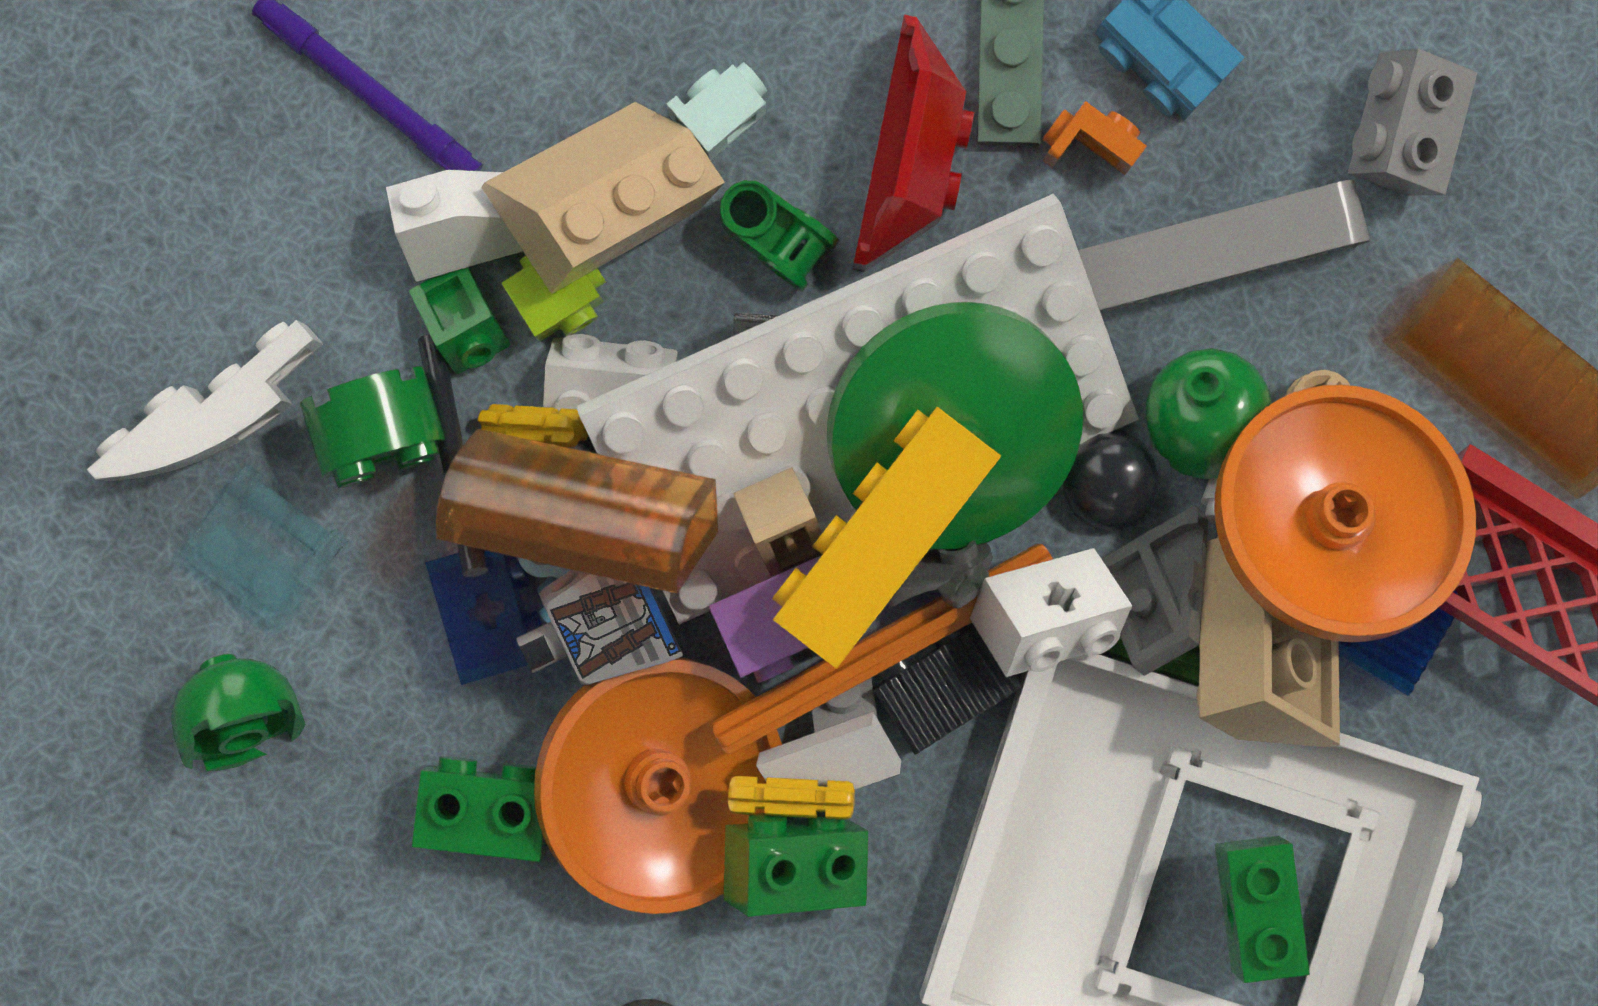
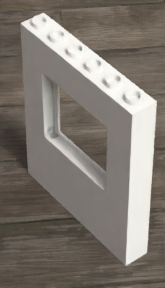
[919,653,1482,1006]

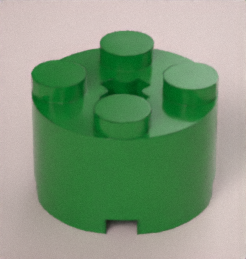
[300,366,445,488]

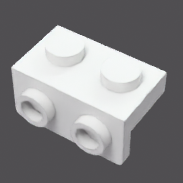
[543,334,677,437]

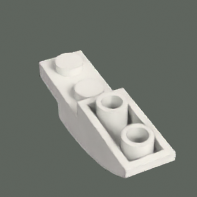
[87,320,323,481]

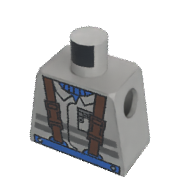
[516,535,683,685]

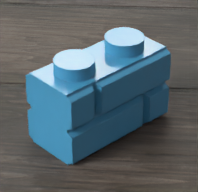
[1095,0,1245,121]

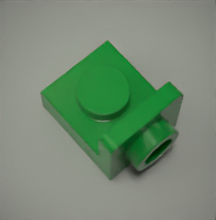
[409,267,510,374]

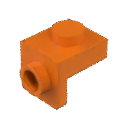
[1042,101,1147,175]

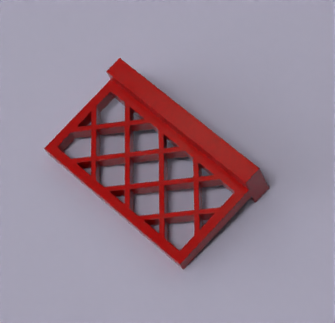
[1439,444,1598,707]

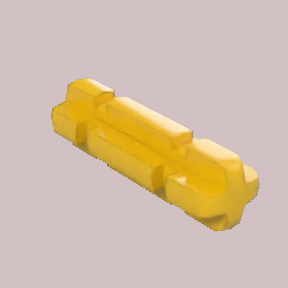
[477,404,588,447]
[728,776,855,820]

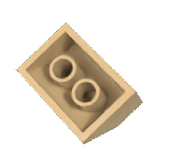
[481,102,725,294]
[1196,538,1340,747]

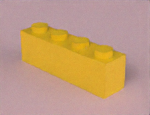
[772,407,1001,669]

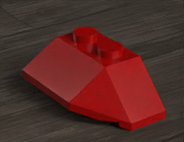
[852,14,974,272]

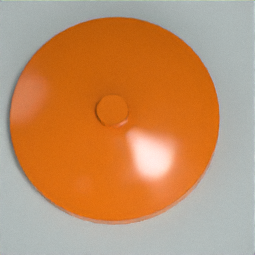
[1214,385,1476,642]
[534,657,782,914]

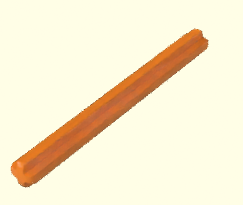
[711,544,1053,754]

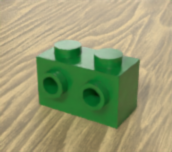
[412,756,547,862]
[724,812,868,917]

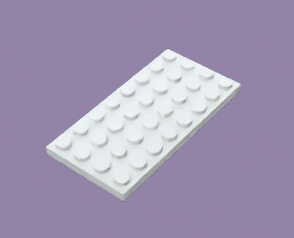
[576,194,1139,625]

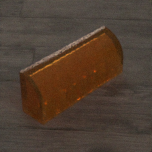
[1382,258,1598,499]
[436,429,718,593]

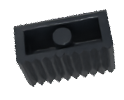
[873,624,1023,755]

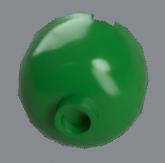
[1145,348,1272,480]
[171,654,306,771]

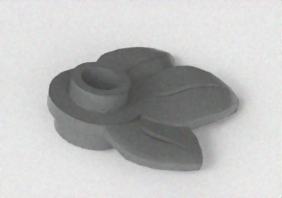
[889,541,993,609]

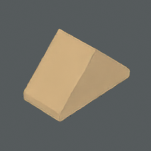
[733,467,822,577]

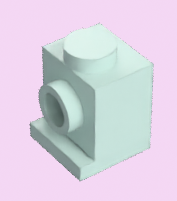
[667,62,767,161]

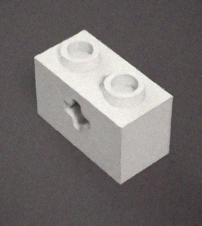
[970,548,1132,677]

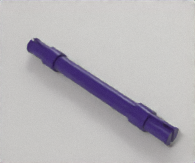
[251,0,483,171]

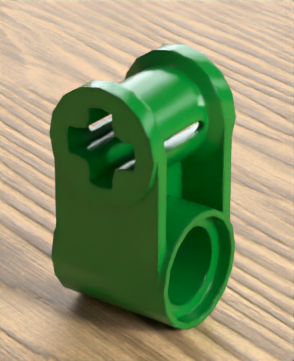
[720,180,840,292]

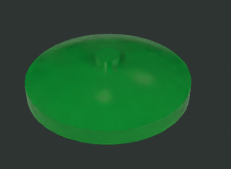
[827,302,1083,549]

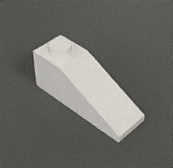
[386,170,523,282]

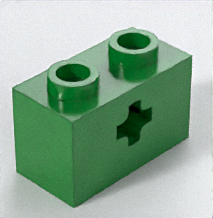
[1215,836,1310,983]

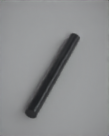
[418,334,488,577]

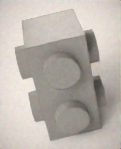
[1347,48,1477,196]

